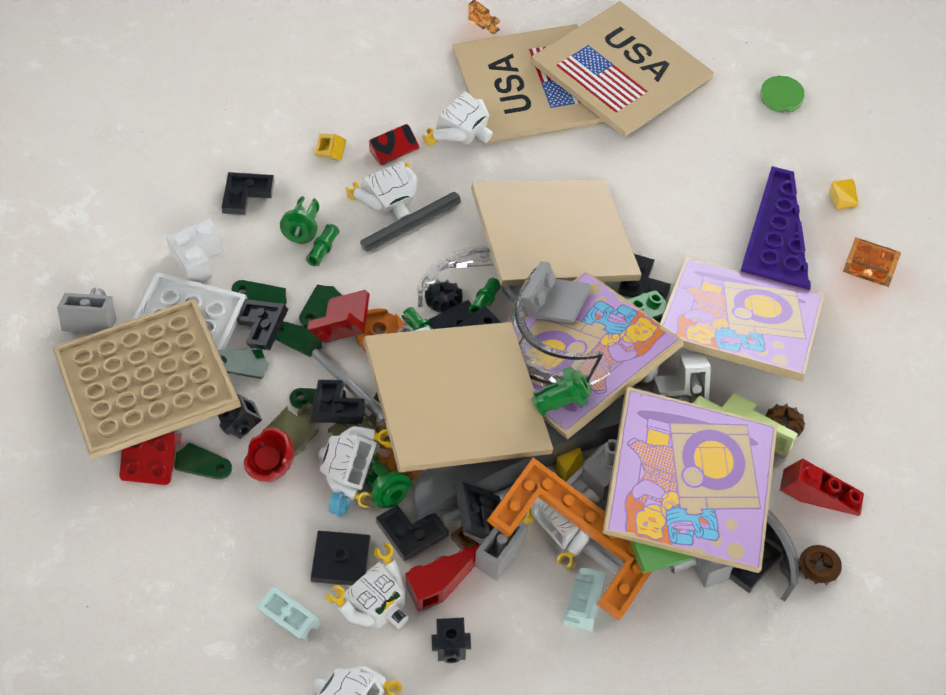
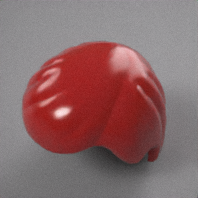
[243,428,294,482]

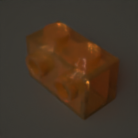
[843,237,901,287]

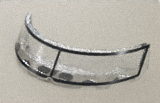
[506,267,611,386]

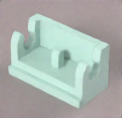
[563,568,607,631]
[256,586,321,641]

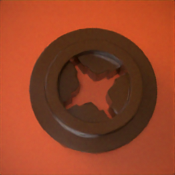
[765,403,805,438]
[799,545,842,585]

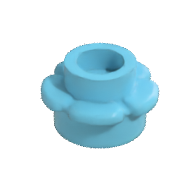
[329,491,350,517]

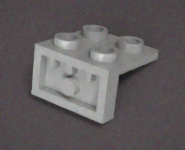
[521,261,591,323]

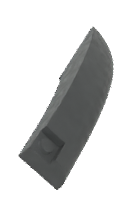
[414,385,640,518]

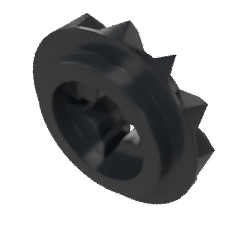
[425,279,463,313]

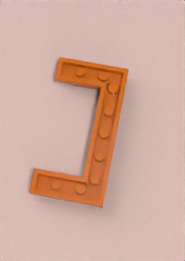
[487,457,652,621]

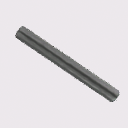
[360,192,461,252]

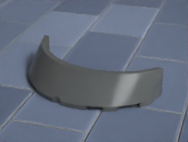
[765,509,800,602]

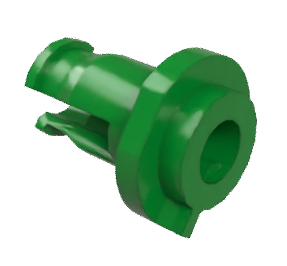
[280,196,320,244]
[533,366,592,416]
[365,454,413,509]

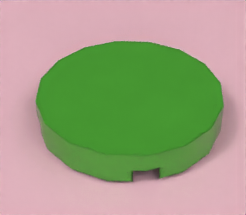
[760,75,804,112]

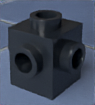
[217,394,262,439]
[431,617,471,663]

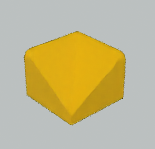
[314,134,346,160]
[829,179,859,210]
[555,448,584,482]

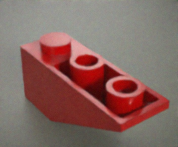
[780,458,864,516]
[405,544,480,612]

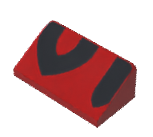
[369,124,419,166]

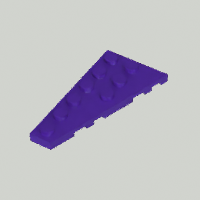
[740,166,811,290]

